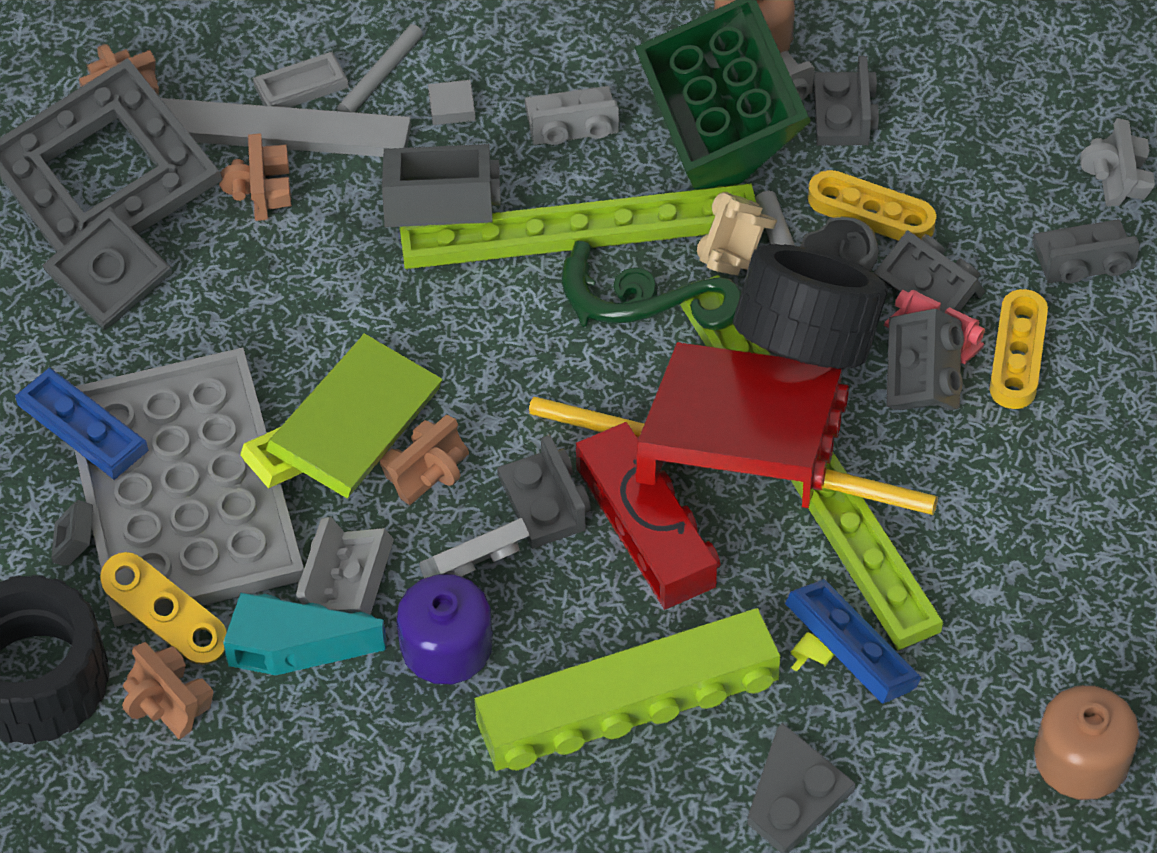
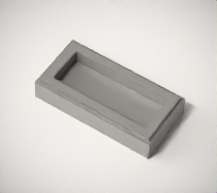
[253,52,349,108]

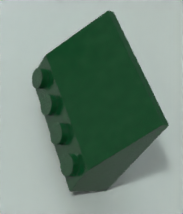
[634,0,811,190]

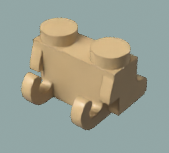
[697,192,777,276]

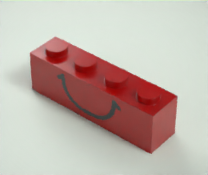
[576,422,721,610]

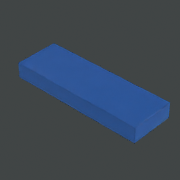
[15,367,149,480]
[785,579,922,704]

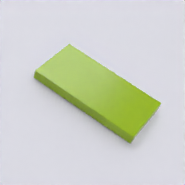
[266,333,443,499]

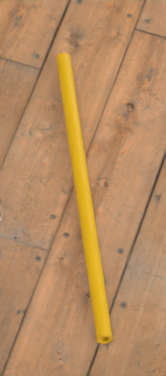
[529,396,938,515]

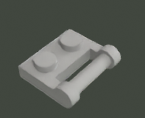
[419,518,530,578]

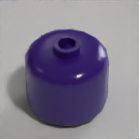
[397,574,493,685]

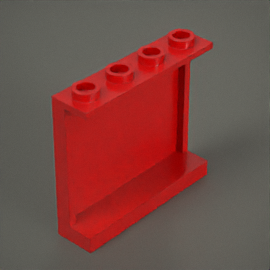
[636,342,849,508]

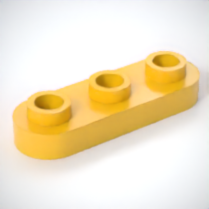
[808,170,936,241]
[990,289,1048,409]
[100,552,227,665]

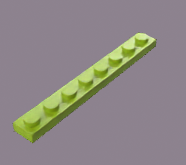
[399,184,756,269]

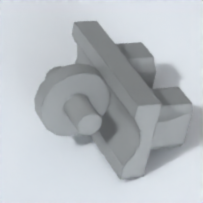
[1080,118,1155,206]

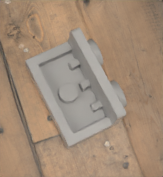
[296,517,394,614]

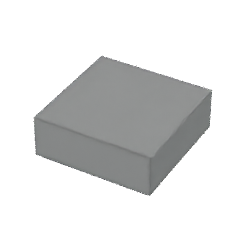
[428,80,476,125]

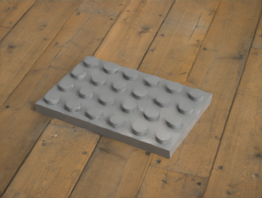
[74,347,304,627]

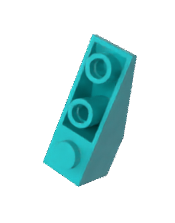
[223,593,387,675]

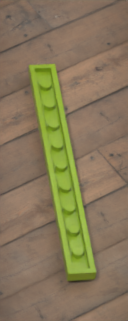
[680,275,943,651]

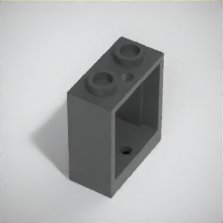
[382,144,501,227]

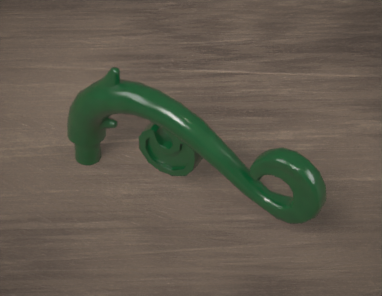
[561,241,741,331]

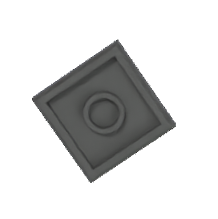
[42,207,172,330]

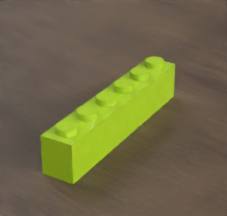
[474,608,780,771]

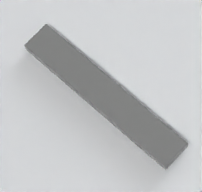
[161,98,411,157]

